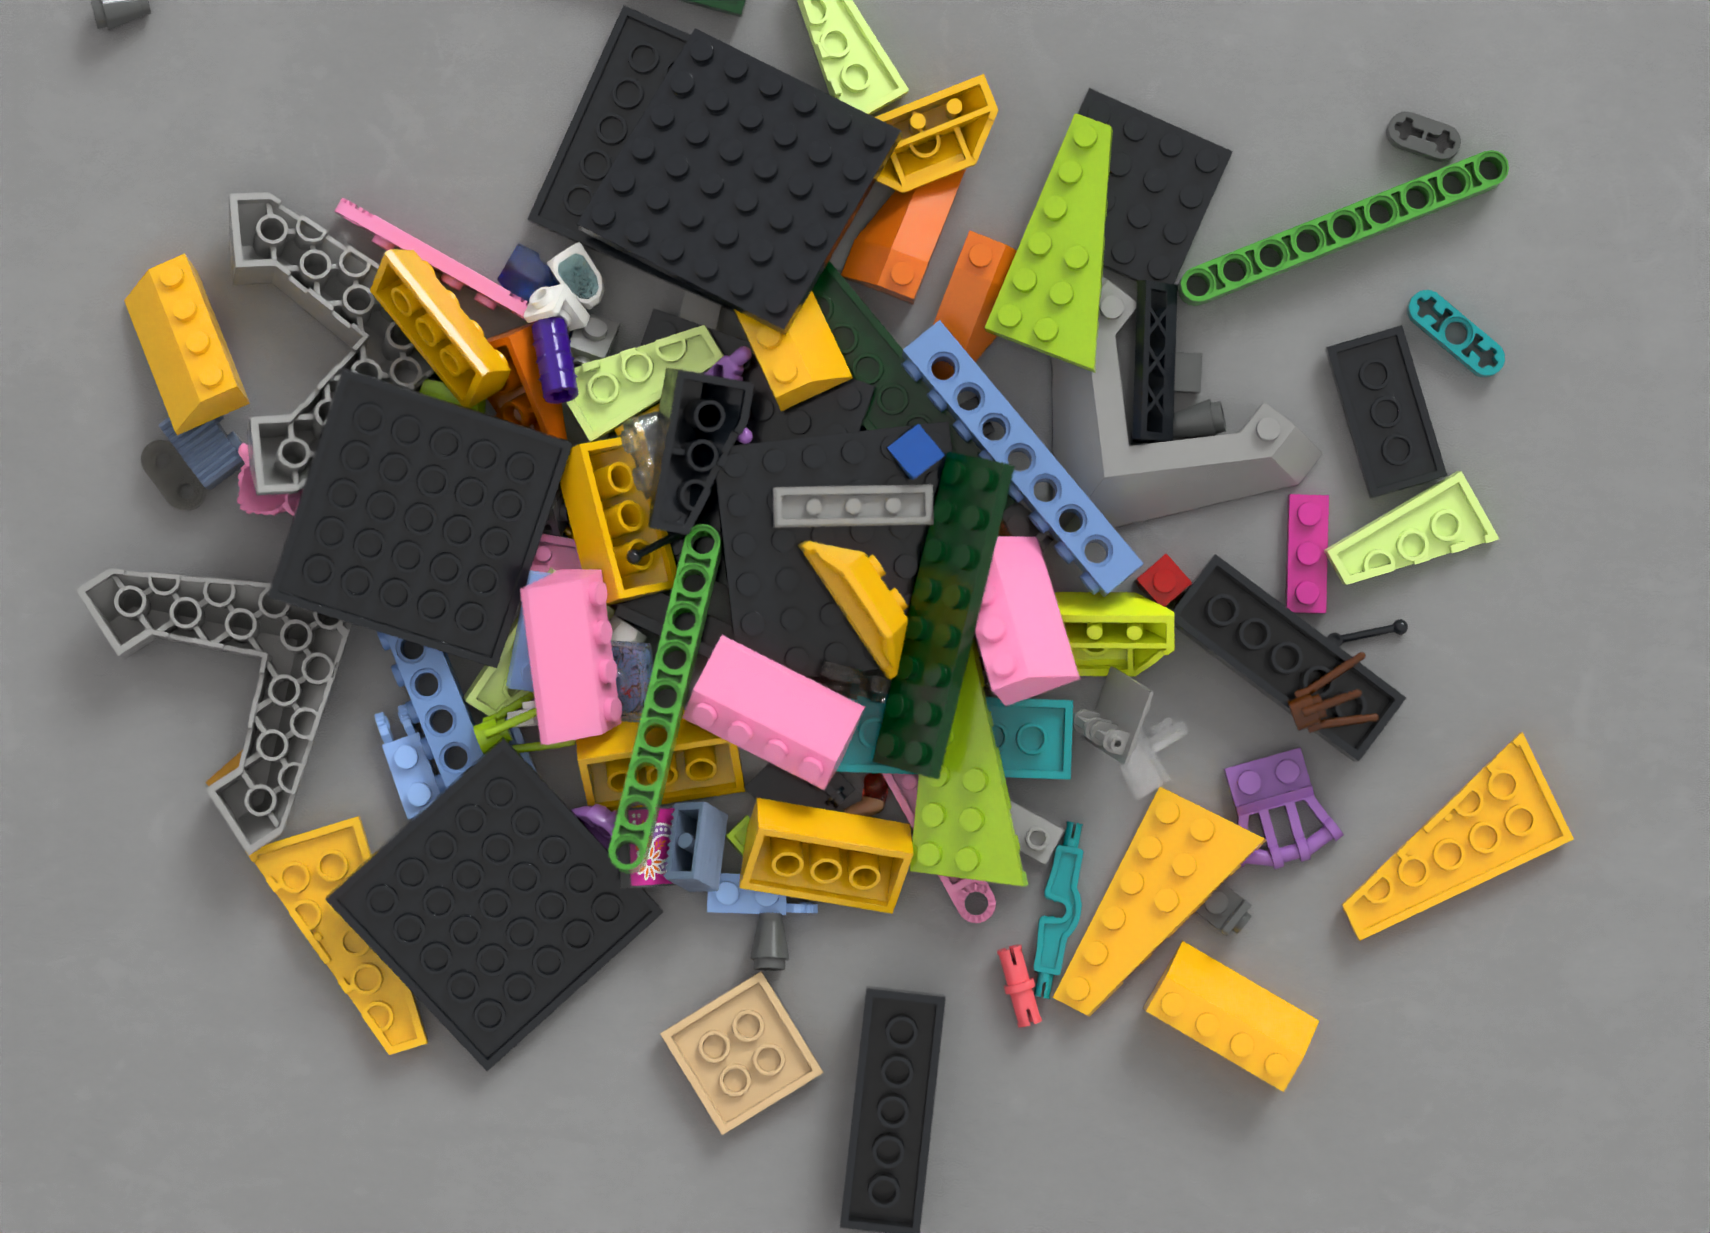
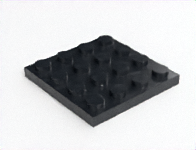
[1078,88,1233,284]

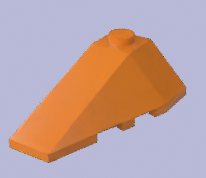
[841,169,966,305]
[931,230,1017,380]
[486,322,567,484]

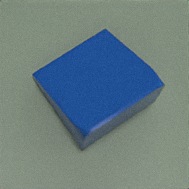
[887,424,945,479]

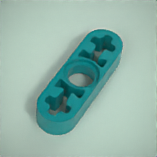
[1407,290,1505,377]

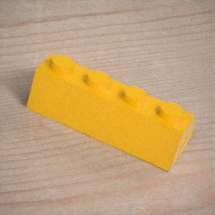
[370,249,511,408]
[124,253,250,435]
[733,291,853,411]
[560,434,677,606]
[576,710,745,812]
[739,798,913,914]
[1142,941,1319,1092]

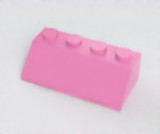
[975,536,1080,706]
[520,569,622,745]
[682,635,865,790]

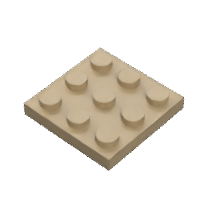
[660,971,824,1135]

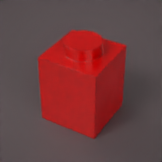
[1134,553,1192,607]

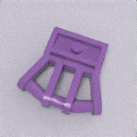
[1224,747,1344,870]

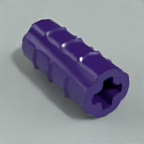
[532,317,579,404]

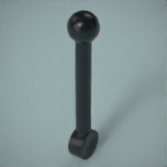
[626,532,686,565]
[1327,619,1408,647]

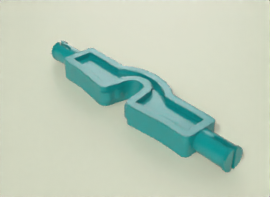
[1033,821,1084,999]

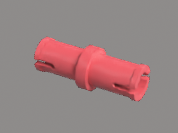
[997,944,1042,1028]

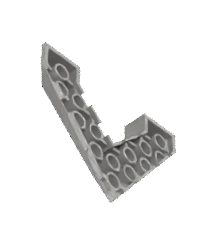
[229,192,435,495]
[1051,276,1323,542]
[75,568,353,856]

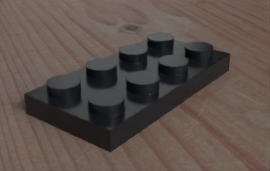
[1325,325,1447,499]

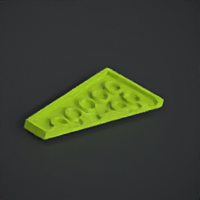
[985,113,1113,373]
[910,638,1028,886]

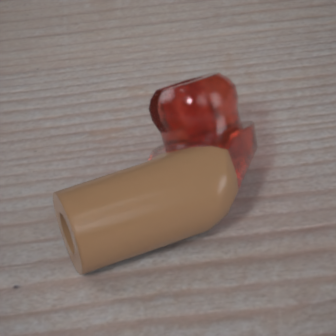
[843,773,889,817]

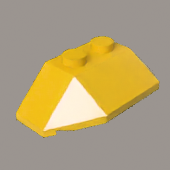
[875,74,999,194]
[798,541,908,679]

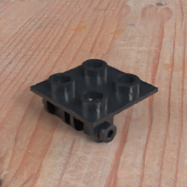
[744,763,855,811]

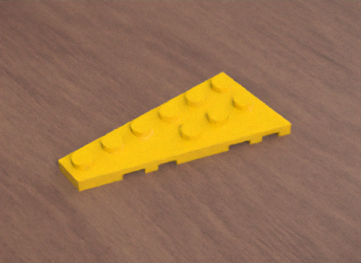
[1341,732,1574,941]
[1053,787,1267,1016]
[245,816,429,1055]

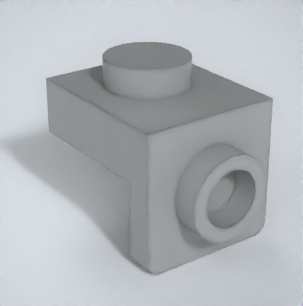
[570,312,620,368]

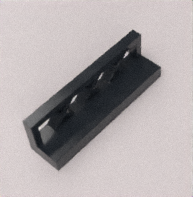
[1132,280,1178,444]
[614,592,733,658]

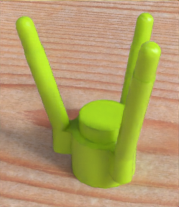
[473,692,576,754]

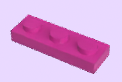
[1285,494,1329,614]

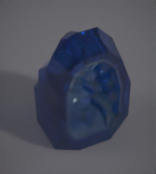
[497,242,560,303]

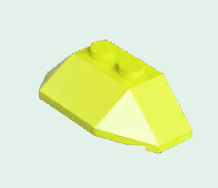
[1055,592,1175,676]

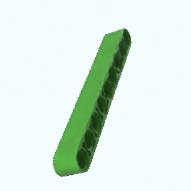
[1178,150,1509,306]
[609,524,722,874]

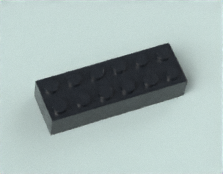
[1172,554,1406,762]
[840,986,946,1233]

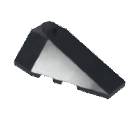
[648,368,755,535]

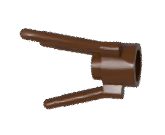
[1287,652,1379,733]

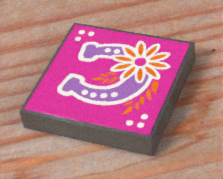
[618,806,676,888]

